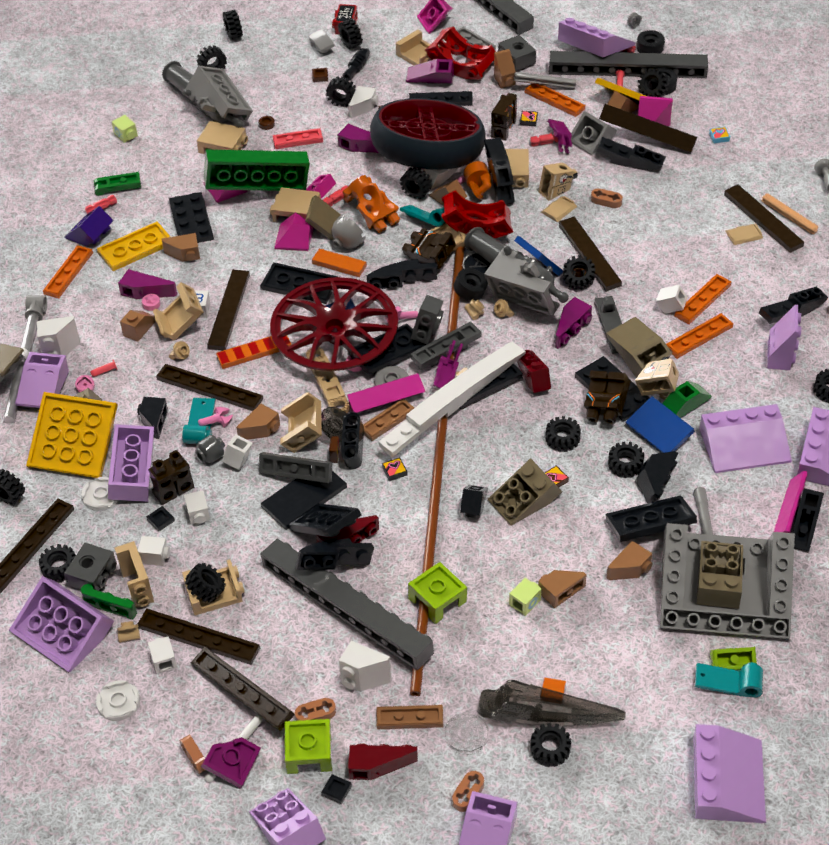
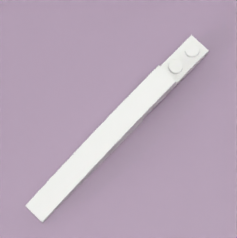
[379,342,526,457]

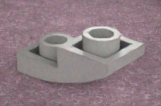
[308,29,335,53]

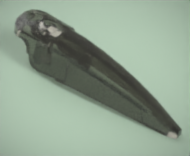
[477,679,626,726]

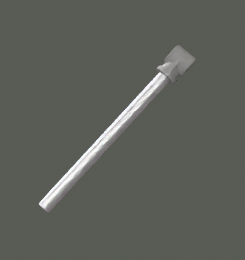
[3,295,47,423]

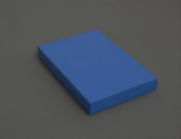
[514,236,563,276]
[625,396,695,453]

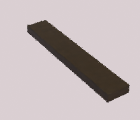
[599,104,698,153]
[724,184,805,253]
[559,216,622,291]
[207,269,250,351]
[156,364,263,411]
[0,498,74,594]
[137,608,260,665]
[190,647,295,732]

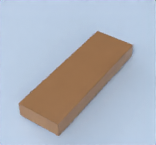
[363,398,414,441]
[377,705,443,730]

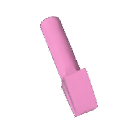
[385,306,418,322]
[198,407,233,428]

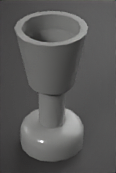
[814,159,829,192]

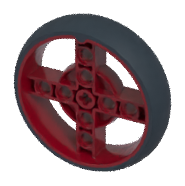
[370,98,486,170]

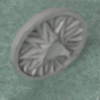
[374,366,408,386]

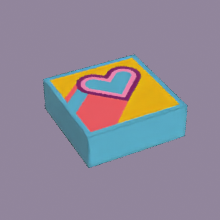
[709,127,730,143]

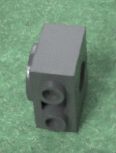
[497,35,536,71]
[411,295,444,344]
[64,542,117,591]

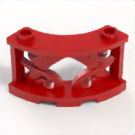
[425,26,496,80]
[442,190,513,238]

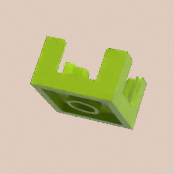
[408,562,467,624]
[285,719,332,774]

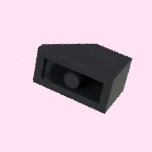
[137,397,168,439]
[460,485,488,518]

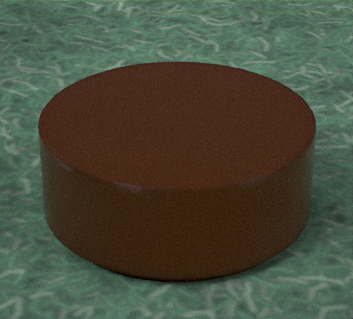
[259,116,275,130]

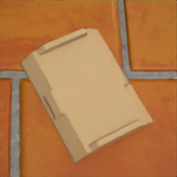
[541,196,577,222]
[725,223,763,245]

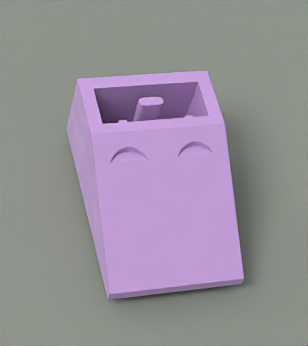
[767,305,801,370]
[15,352,69,408]
[249,788,326,845]
[459,791,517,845]

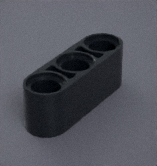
[341,412,364,469]

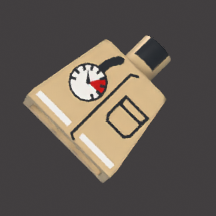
[538,163,578,201]
[635,357,679,396]

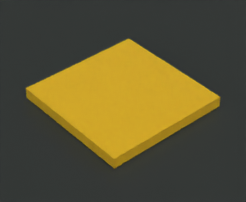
[26,392,118,478]

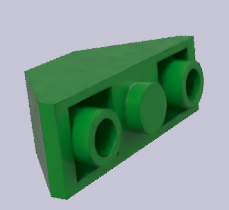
[662,381,712,418]

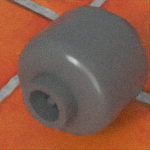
[195,435,225,464]

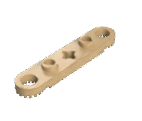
[306,347,349,416]

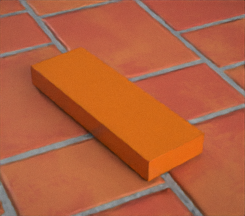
[312,248,367,277]

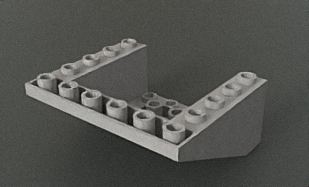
[660,523,795,640]

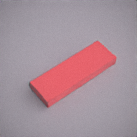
[273,128,323,149]

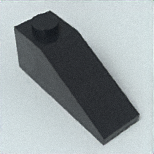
[792,488,824,552]

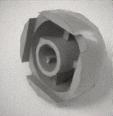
[331,215,366,249]

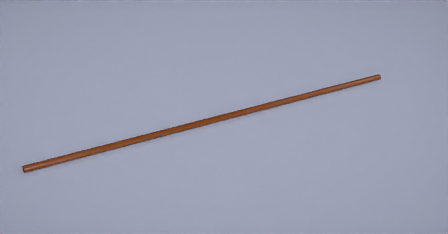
[410,234,466,696]

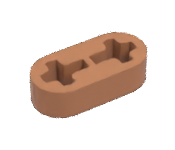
[591,188,623,208]
[295,698,336,721]
[179,734,206,774]
[452,771,484,812]

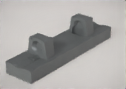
[594,296,622,354]
[410,321,482,370]
[259,452,333,483]

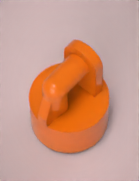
[463,161,491,200]

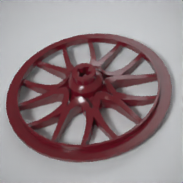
[270,277,398,371]

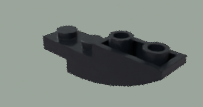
[484,137,515,204]
[596,137,666,170]
[366,259,437,289]
[759,286,828,324]
[295,539,374,570]

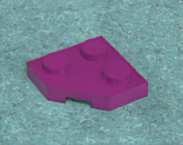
[201,737,261,788]

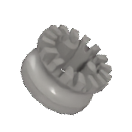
[627,12,642,28]

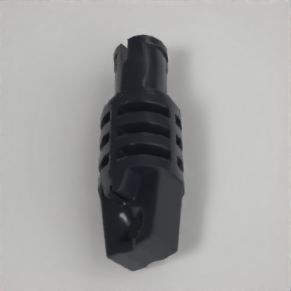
[343,48,370,80]

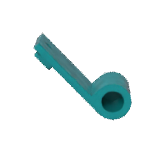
[399,205,446,226]
[182,398,216,444]
[695,662,763,698]

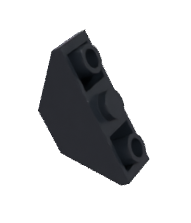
[637,451,678,503]

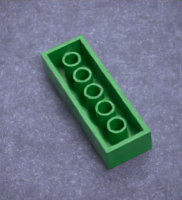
[203,149,310,191]

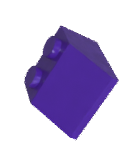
[65,206,114,246]

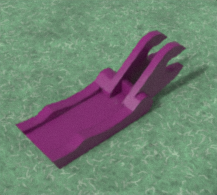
[547,119,572,154]
[433,340,463,388]

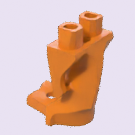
[342,175,400,233]

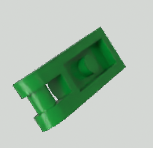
[94,172,141,196]
[81,584,137,620]

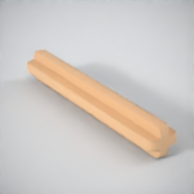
[762,193,818,234]

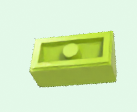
[710,647,757,670]

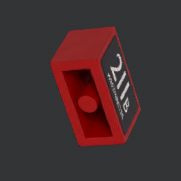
[332,4,358,34]

